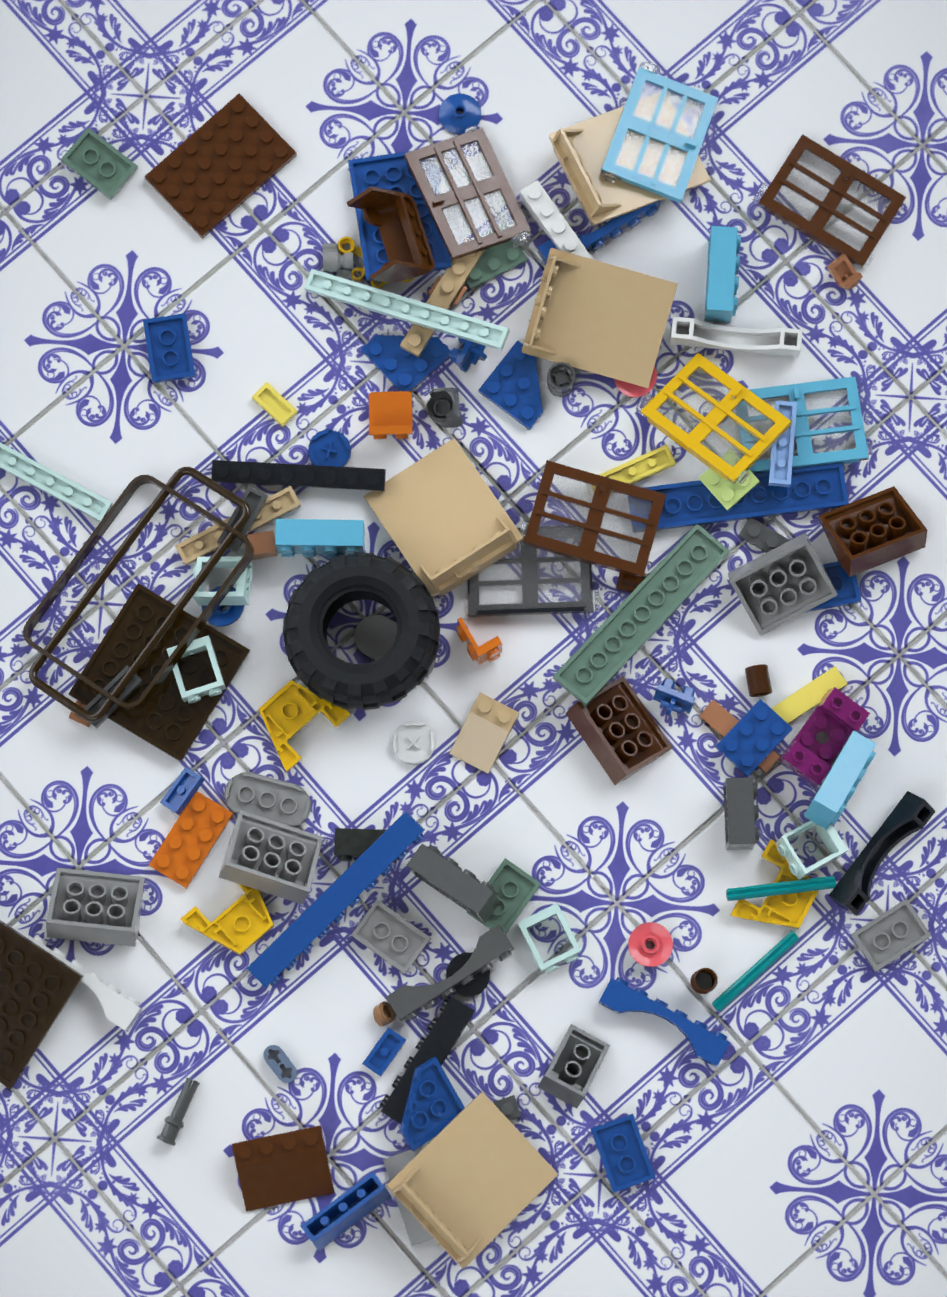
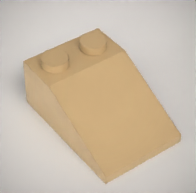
[449,692,519,774]

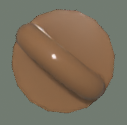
[373,1002,396,1026]

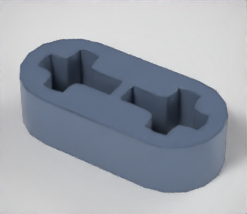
[263,1045,297,1083]

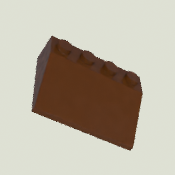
[818,486,927,577]
[565,676,673,786]
[232,1126,335,1211]

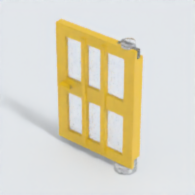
[636,353,792,484]

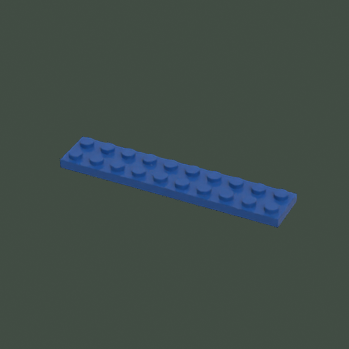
[627,462,849,533]

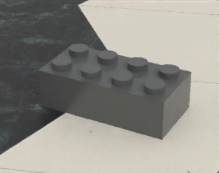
[407,844,500,923]

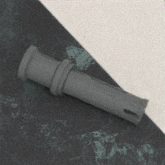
[157,1077,200,1146]

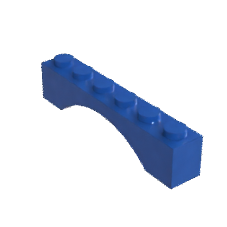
[538,200,661,265]
[598,977,730,1067]

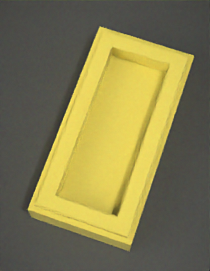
[252,382,298,427]

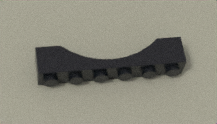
[829,791,936,916]

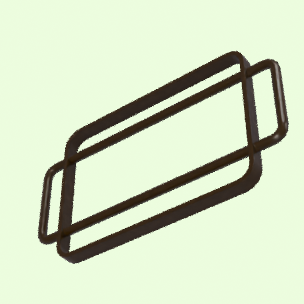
[23,467,254,722]

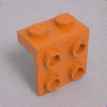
[369,391,413,440]
[456,618,502,665]

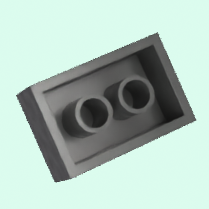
[723,777,759,850]

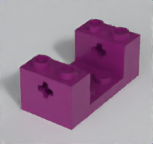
[778,687,870,786]

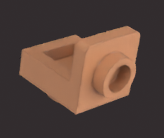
[826,254,863,289]

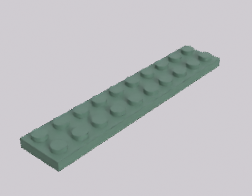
[553,524,730,707]

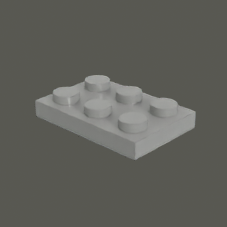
[851,899,931,972]
[351,900,431,974]

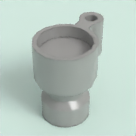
[322,243,353,272]

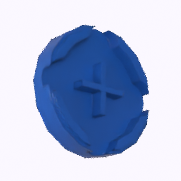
[308,429,351,467]

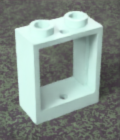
[192,556,253,606]
[167,635,226,703]
[776,820,848,880]
[517,903,581,974]

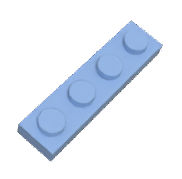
[769,400,797,487]

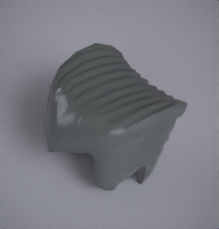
[425,387,463,428]

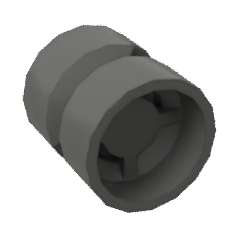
[547,362,576,397]

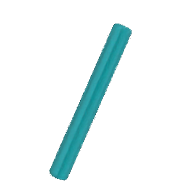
[726,876,836,901]
[712,931,799,1011]

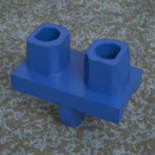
[448,338,487,372]
[653,678,695,716]

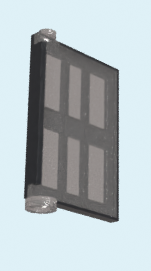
[464,526,600,617]

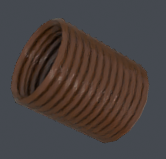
[745,664,773,697]
[691,968,718,994]

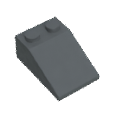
[538,1024,610,1109]

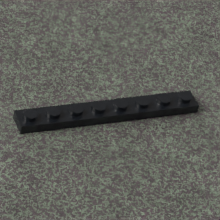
[211,460,386,491]

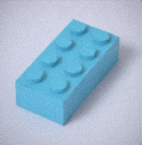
[704,226,741,323]
[275,519,365,558]
[804,730,876,830]

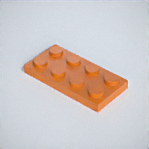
[149,791,234,889]

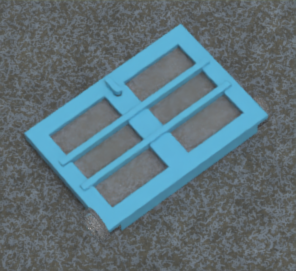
[601,62,718,203]
[734,377,872,474]

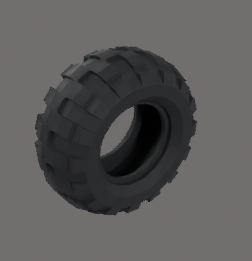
[283,553,440,710]

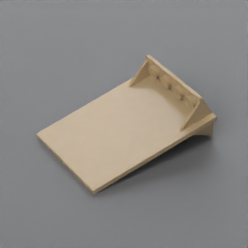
[549,92,711,226]
[522,248,678,388]
[364,438,523,598]
[386,1091,558,1269]

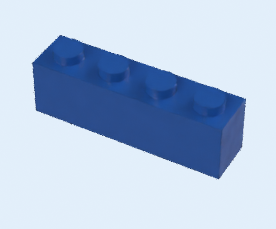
[300,1171,391,1251]

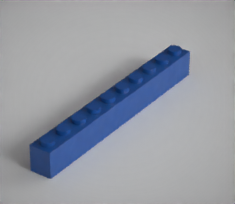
[247,811,425,988]

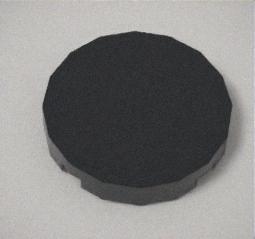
[446,953,490,997]

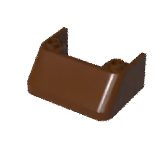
[347,186,435,283]

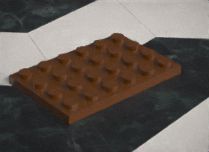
[144,93,297,239]

